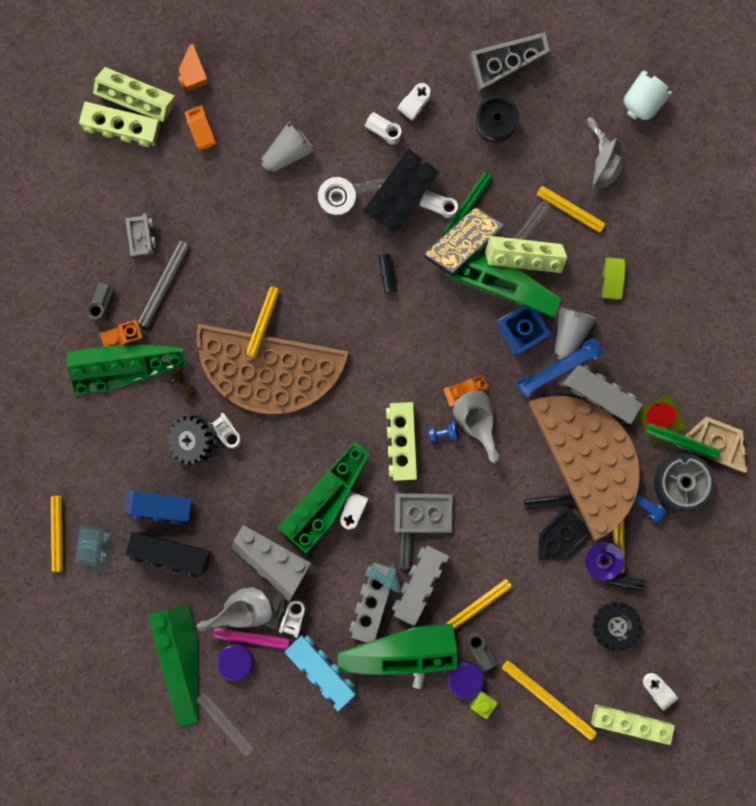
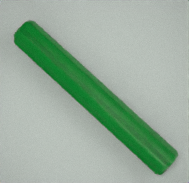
[443,172,492,234]
[646,424,721,459]

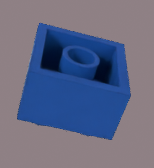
[494,306,551,355]

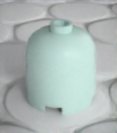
[624,71,672,120]

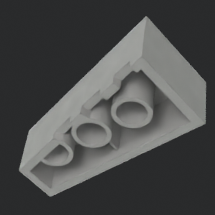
[469,32,550,92]
[556,363,642,424]
[232,525,311,602]
[392,545,449,626]

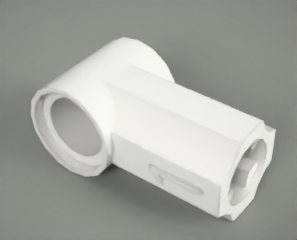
[365,112,402,145]
[419,190,458,218]

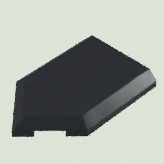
[538,506,592,560]

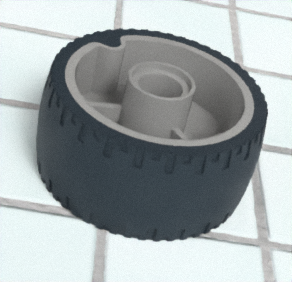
[654,454,715,511]

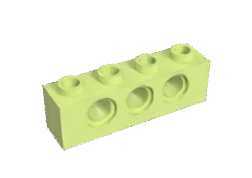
[93,67,175,122]
[79,102,161,147]
[485,236,567,273]
[386,402,417,481]
[591,704,675,745]

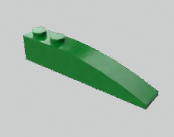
[148,604,198,727]

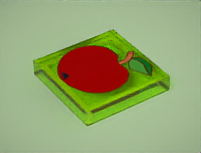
[636,393,687,445]

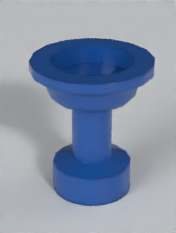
[428,420,459,443]

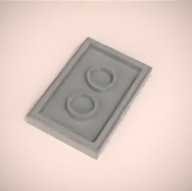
[395,493,453,533]

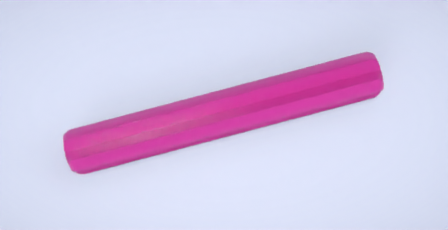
[213,628,290,649]

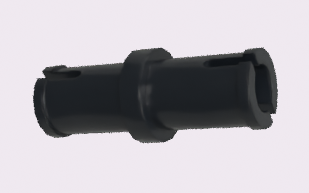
[378,254,396,293]
[604,575,645,592]

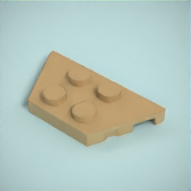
[675,417,747,473]

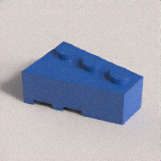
[125,490,191,525]

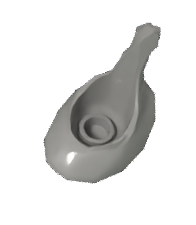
[587,117,624,190]
[453,391,500,463]
[197,587,272,632]

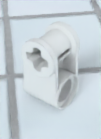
[397,83,430,121]
[209,412,242,449]
[340,491,368,530]
[279,599,306,638]
[643,673,678,711]

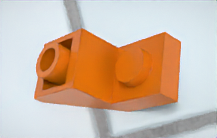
[185,105,216,151]
[100,320,142,347]
[443,375,490,407]

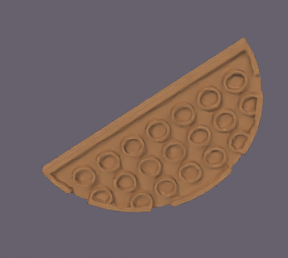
[197,324,349,414]
[528,396,639,541]

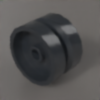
[475,95,519,143]

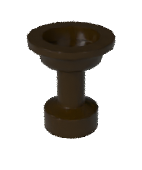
[165,367,197,399]

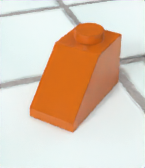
[178,44,209,92]

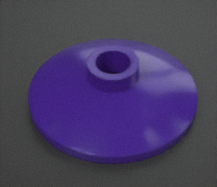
[585,542,624,581]

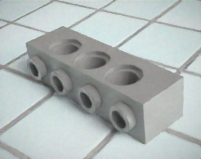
[349,562,396,643]

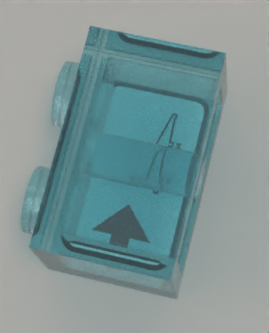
[75,525,109,567]

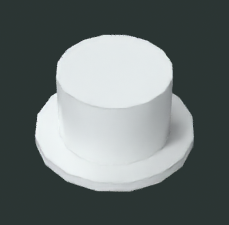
[318,177,356,215]

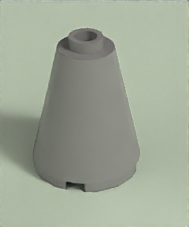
[261,121,315,172]
[555,306,596,359]

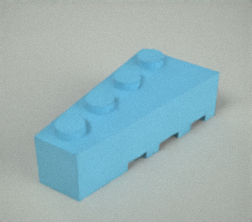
[285,635,356,711]

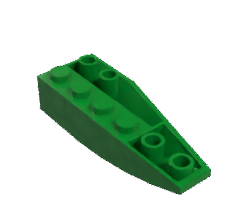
[337,624,457,675]

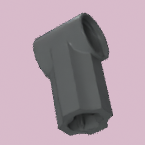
[87,283,115,323]
[467,632,497,672]

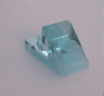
[365,562,400,593]

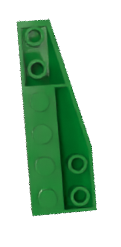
[446,250,562,318]
[67,345,186,396]
[277,441,369,553]

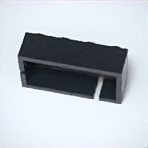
[362,149,440,234]
[125,531,211,578]

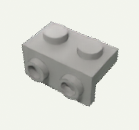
[125,213,157,257]

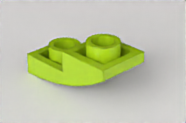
[601,257,625,300]

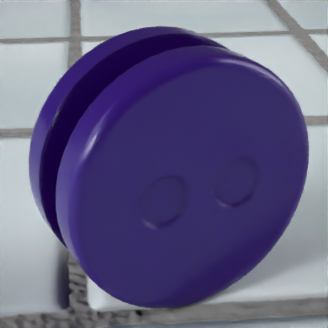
[217,644,254,681]
[447,661,484,699]

